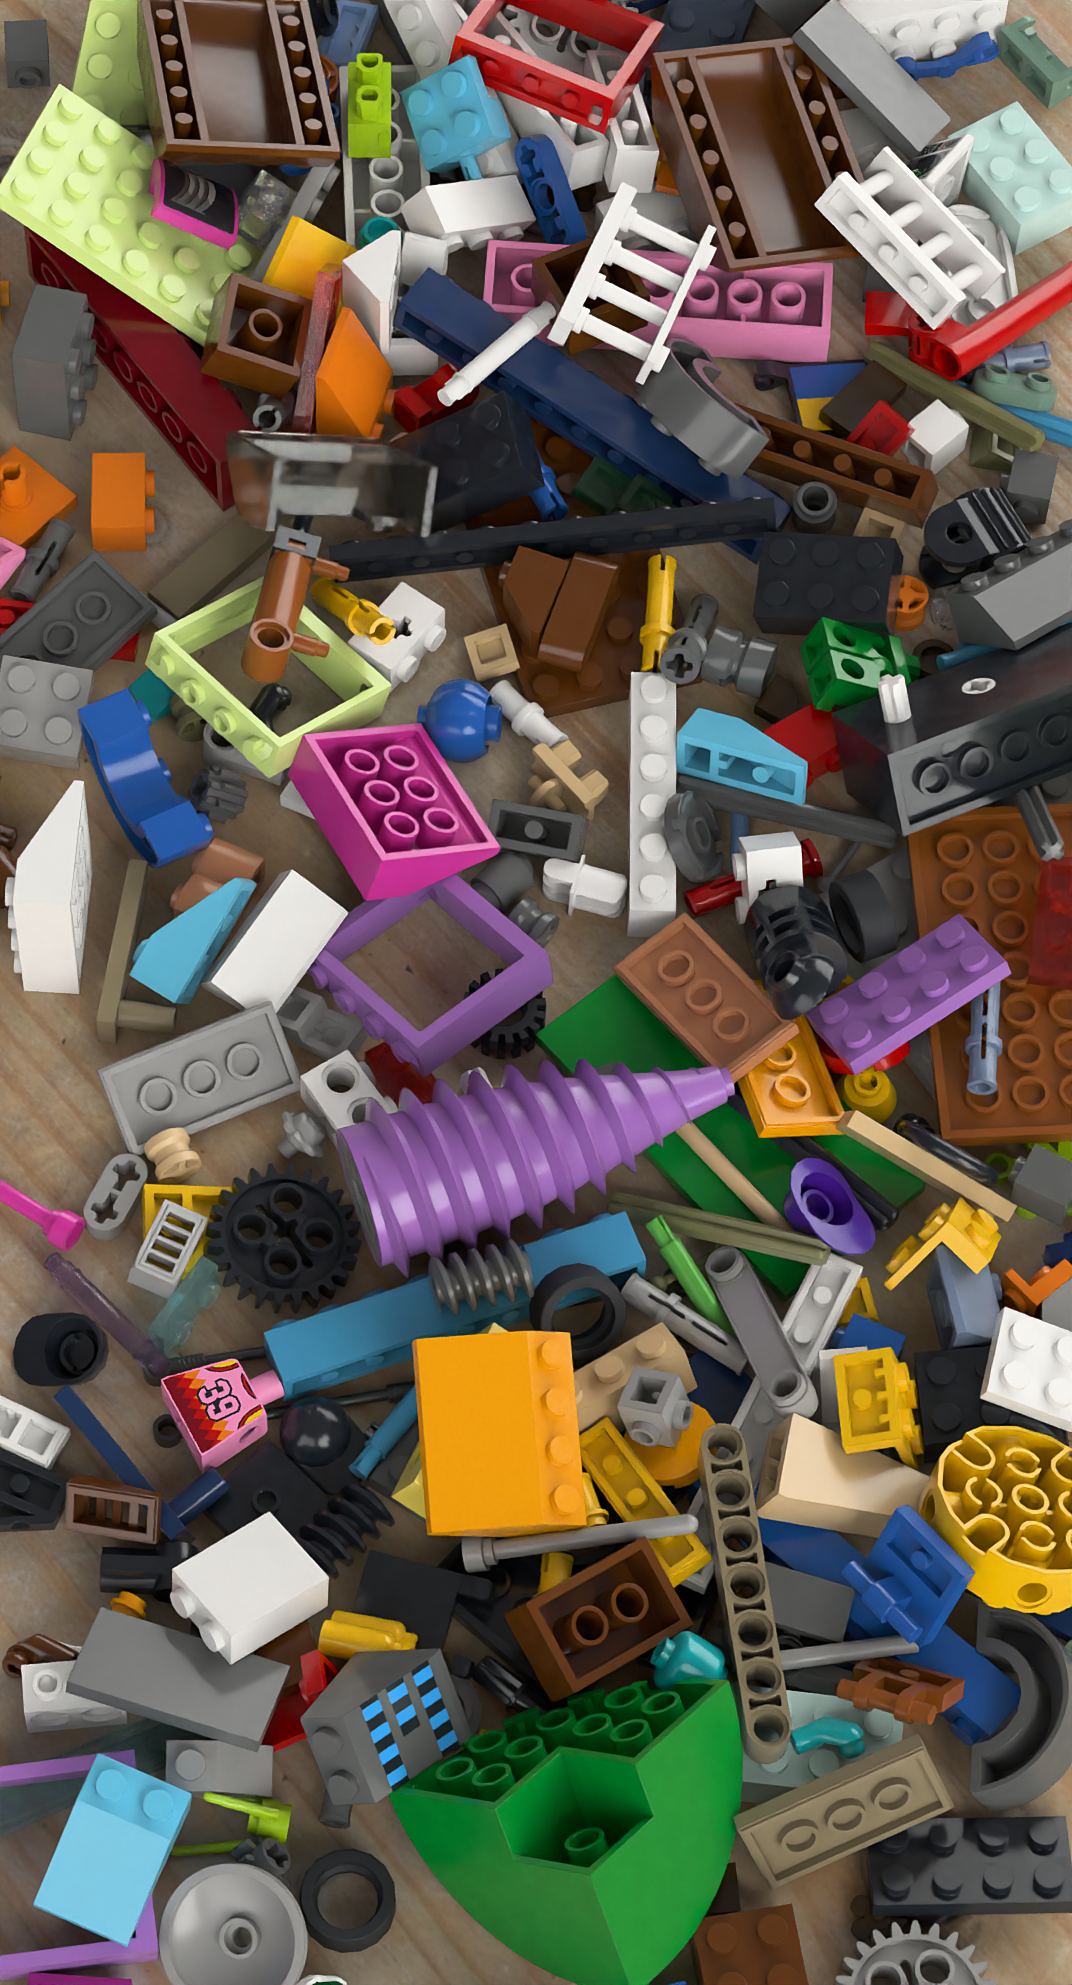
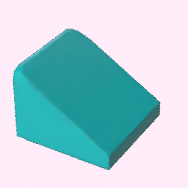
[128,669,176,723]

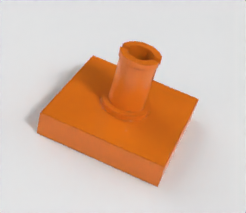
[0,445,78,550]

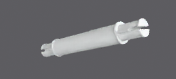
[437,301,556,406]

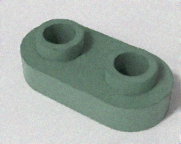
[970,364,1058,412]

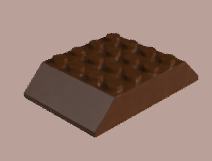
[137,0,341,168]
[651,38,865,273]

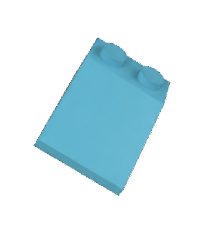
[33,1753,192,1947]

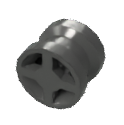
[508,897,560,948]

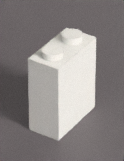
[170,1511,329,1665]

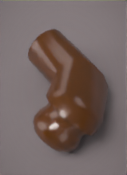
[2,1634,79,1678]

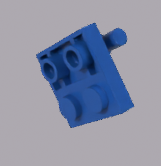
[841,1505,975,1647]

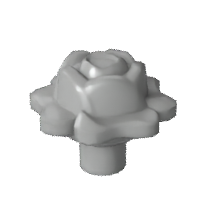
[277,1111,325,1159]

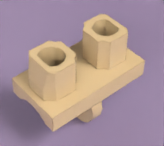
[528,739,609,822]

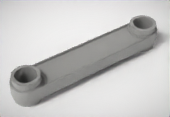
[705,1246,819,1419]

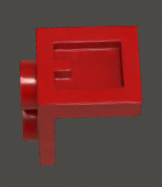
[261,1649,340,1752]

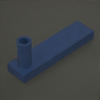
[53,1384,231,1544]

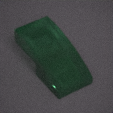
[570,455,674,515]

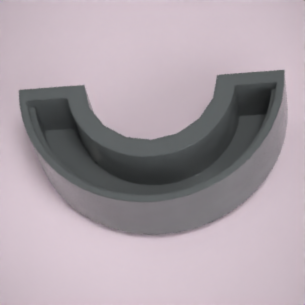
[635,338,770,481]
[970,1603,1072,1813]

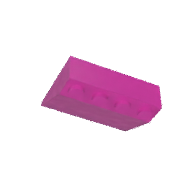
[288,723,501,901]

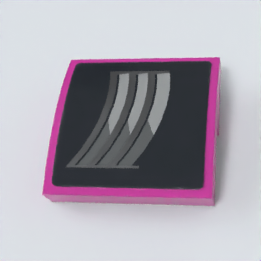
[148,158,239,250]

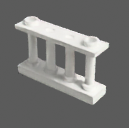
[814,146,1006,330]
[547,182,717,385]

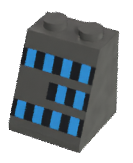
[300,1648,472,1805]

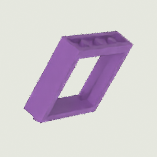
[306,874,554,1077]
[0,1749,159,1981]

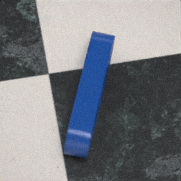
[515,134,587,245]

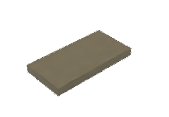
[733,1733,955,1890]

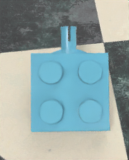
[400,56,512,181]

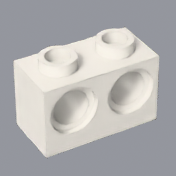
[300,1049,398,1151]
[21,1660,128,1733]

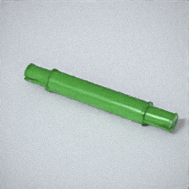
[645,1215,751,1364]

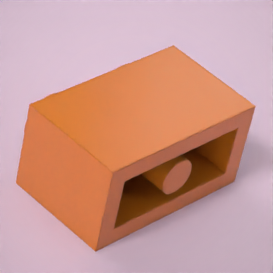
[91,453,155,552]

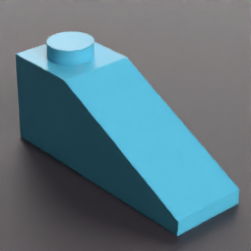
[676,708,808,805]
[129,877,257,1004]

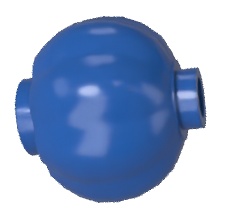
[417,679,502,763]

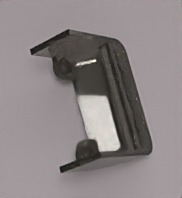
[225,430,438,537]

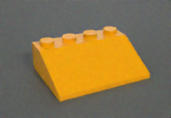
[412,1331,587,1537]

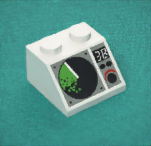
[873,134,975,245]

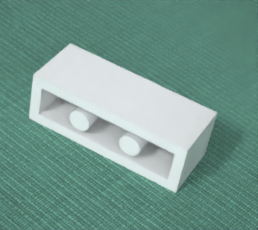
[400,175,536,254]

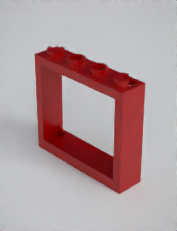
[448,0,664,134]

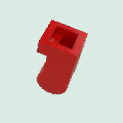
[394,363,480,433]

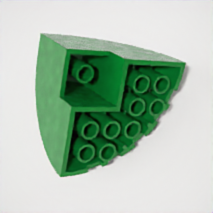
[388,1678,743,1985]

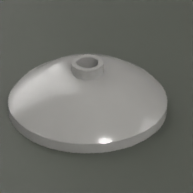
[159,1862,308,1985]

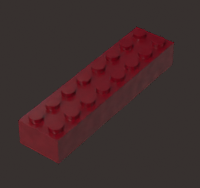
[24,225,269,512]

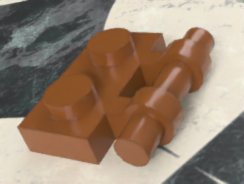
[837,1657,965,1725]

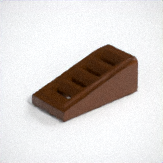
[64,1474,162,1544]

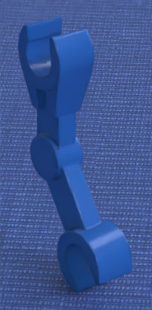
[895,32,999,81]

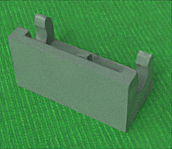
[997,15,1072,109]

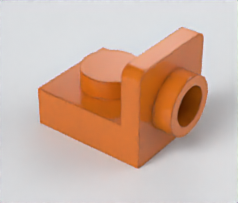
[1001,1259,1072,1319]

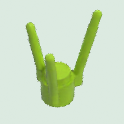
[169,1792,293,1856]

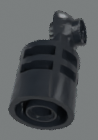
[744,885,848,1020]

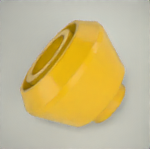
[835,1066,897,1124]

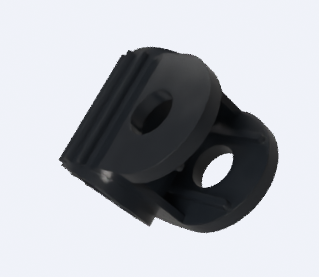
[919,487,1032,595]

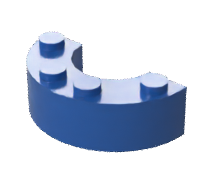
[78,688,214,869]

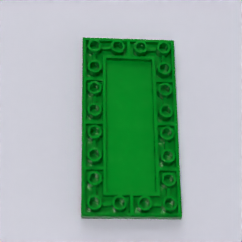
[535,974,926,1303]

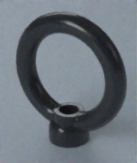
[892,1112,999,1186]

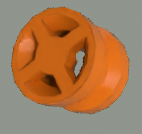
[895,575,929,632]

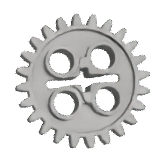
[834,1920,997,1985]

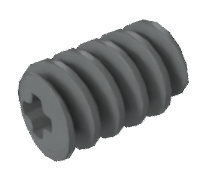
[428,1239,535,1316]

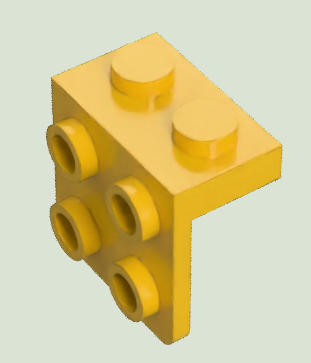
[883,1196,1001,1291]

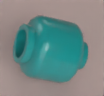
[650,1631,729,1690]

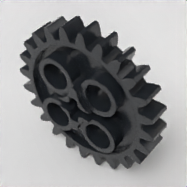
[205,1163,362,1314]

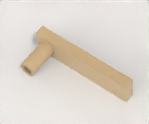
[836,1110,1017,1224]

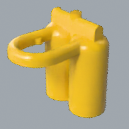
[318,1610,418,1660]

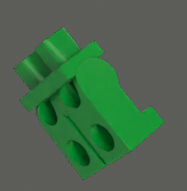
[800,617,921,712]

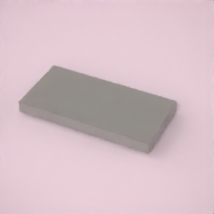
[95,1001,300,1156]

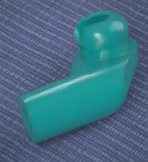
[789,1716,866,1759]

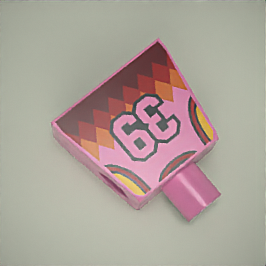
[161,1358,285,1474]

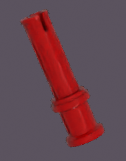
[683,838,823,919]

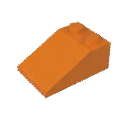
[315,307,398,465]

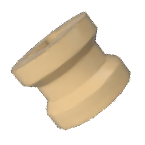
[144,1127,202,1185]

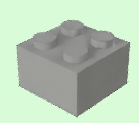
[0,655,95,770]

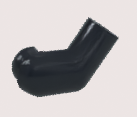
[248,683,292,733]

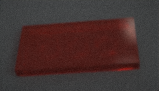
[289,262,342,449]

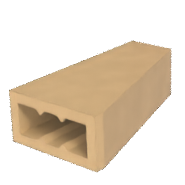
[755,1412,929,1538]

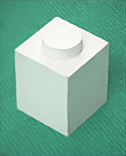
[900,399,969,475]

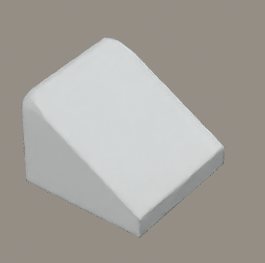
[400,232,448,286]

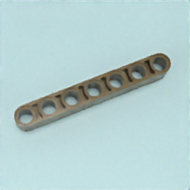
[698,1423,792,1764]

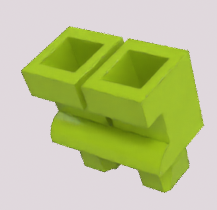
[348,53,391,158]

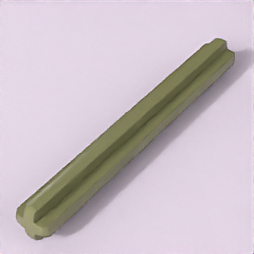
[863,341,1045,452]
[607,1192,831,1266]

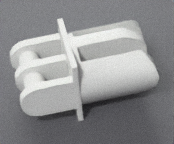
[542,855,628,918]

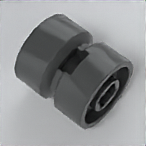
[700,624,779,699]

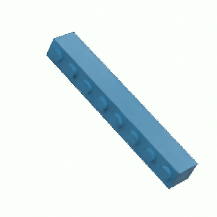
[264,1211,646,1402]

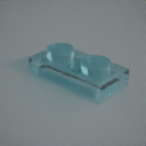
[147,1256,221,1356]

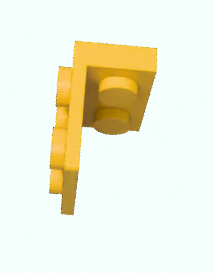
[833,1347,924,1470]

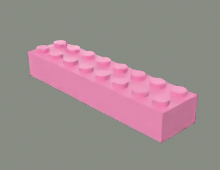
[483,240,833,363]

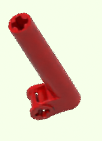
[908,261,1072,381]

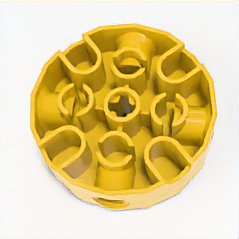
[918,1426,1072,1615]

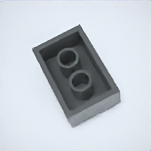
[12,284,98,441]

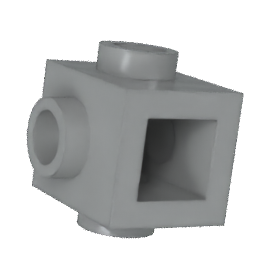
[617,1366,693,1448]

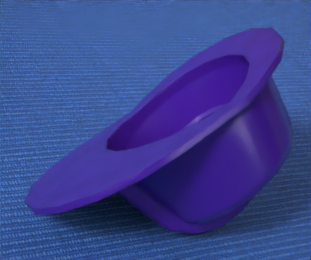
[784,1158,875,1255]

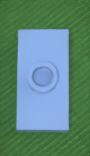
[318,0,379,71]

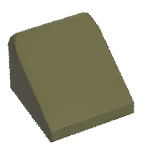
[969,426,1024,472]

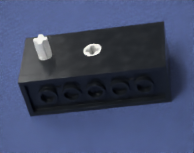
[831,622,1072,837]

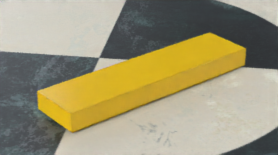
[579,1416,713,1588]

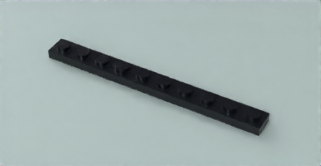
[329,497,777,583]

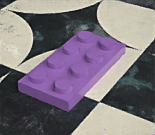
[805,913,1011,1076]

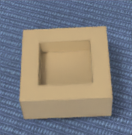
[463,624,520,683]

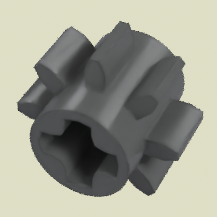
[230,1834,291,1887]

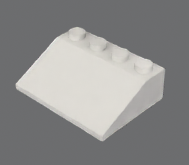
[5,780,93,994]

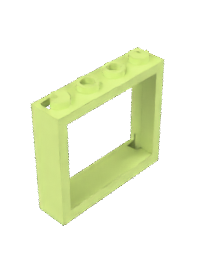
[145,576,392,778]

